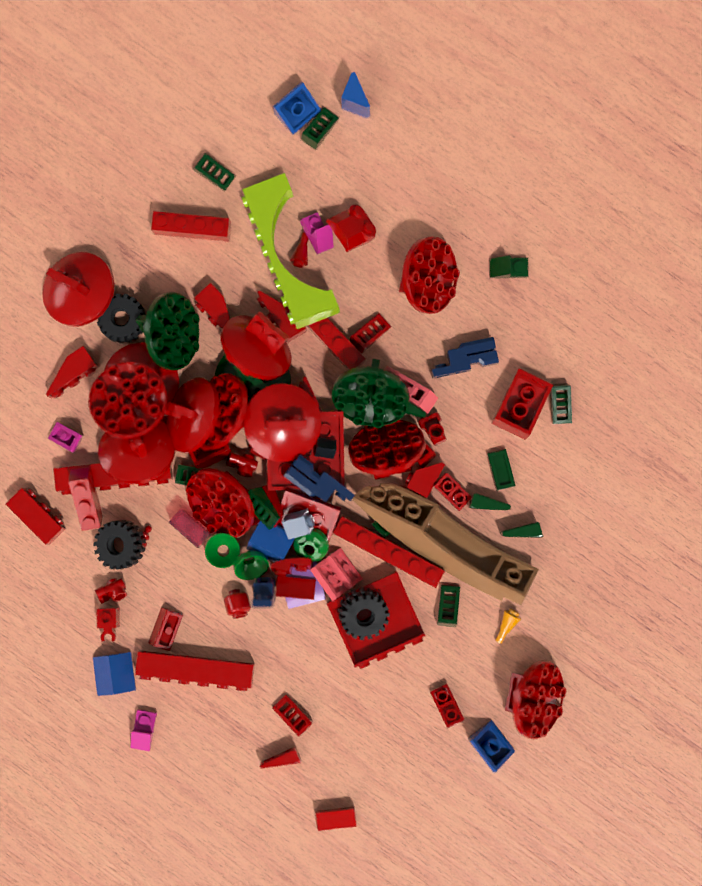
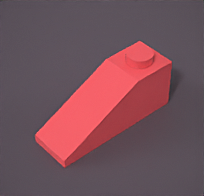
[384,366,438,414]

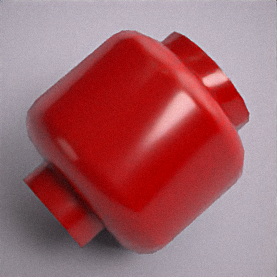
[224,589,251,619]

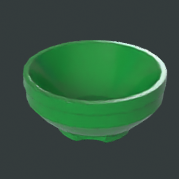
[294,528,329,562]
[205,533,240,568]
[234,550,269,580]

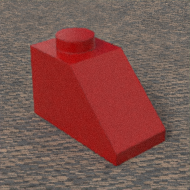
[405,463,445,499]

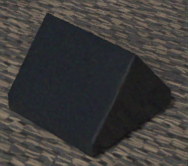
[314,437,337,459]

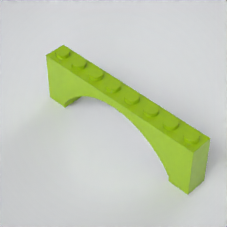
[241,173,340,329]

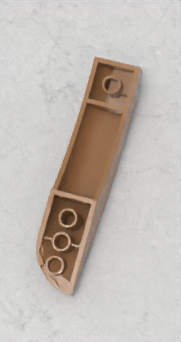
[353,483,539,605]

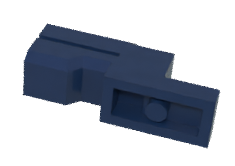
[431,337,499,379]
[283,455,355,502]
[252,577,276,608]

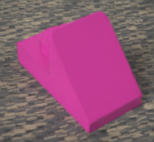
[300,213,334,255]
[48,422,83,453]
[131,709,157,751]

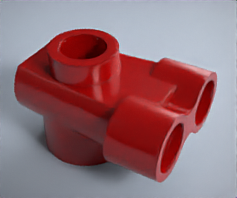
[418,412,447,446]
[226,452,258,477]
[95,578,127,604]

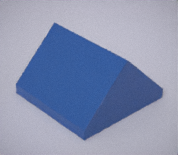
[341,72,370,118]
[273,82,321,135]
[247,521,295,563]
[93,652,136,696]
[468,720,515,773]

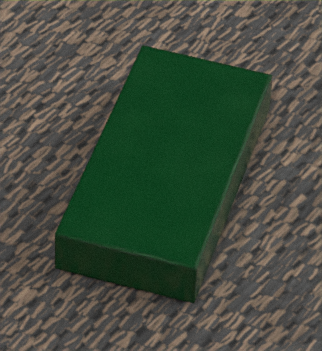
[487,449,516,491]

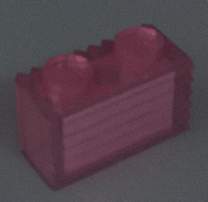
[168,509,211,548]

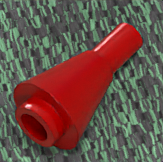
[290,232,308,268]

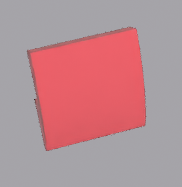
[310,548,363,601]

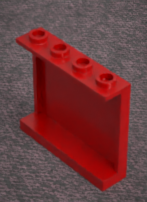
[326,572,426,669]

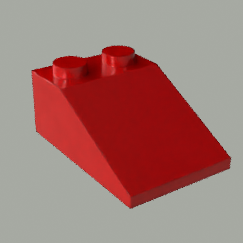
[491,368,553,440]

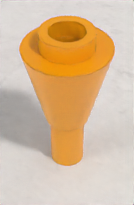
[495,608,521,644]

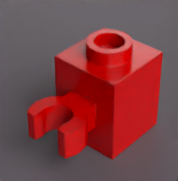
[97,608,120,642]

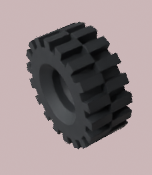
[97,293,146,344]
[93,520,146,570]
[338,587,389,640]

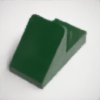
[490,255,528,278]

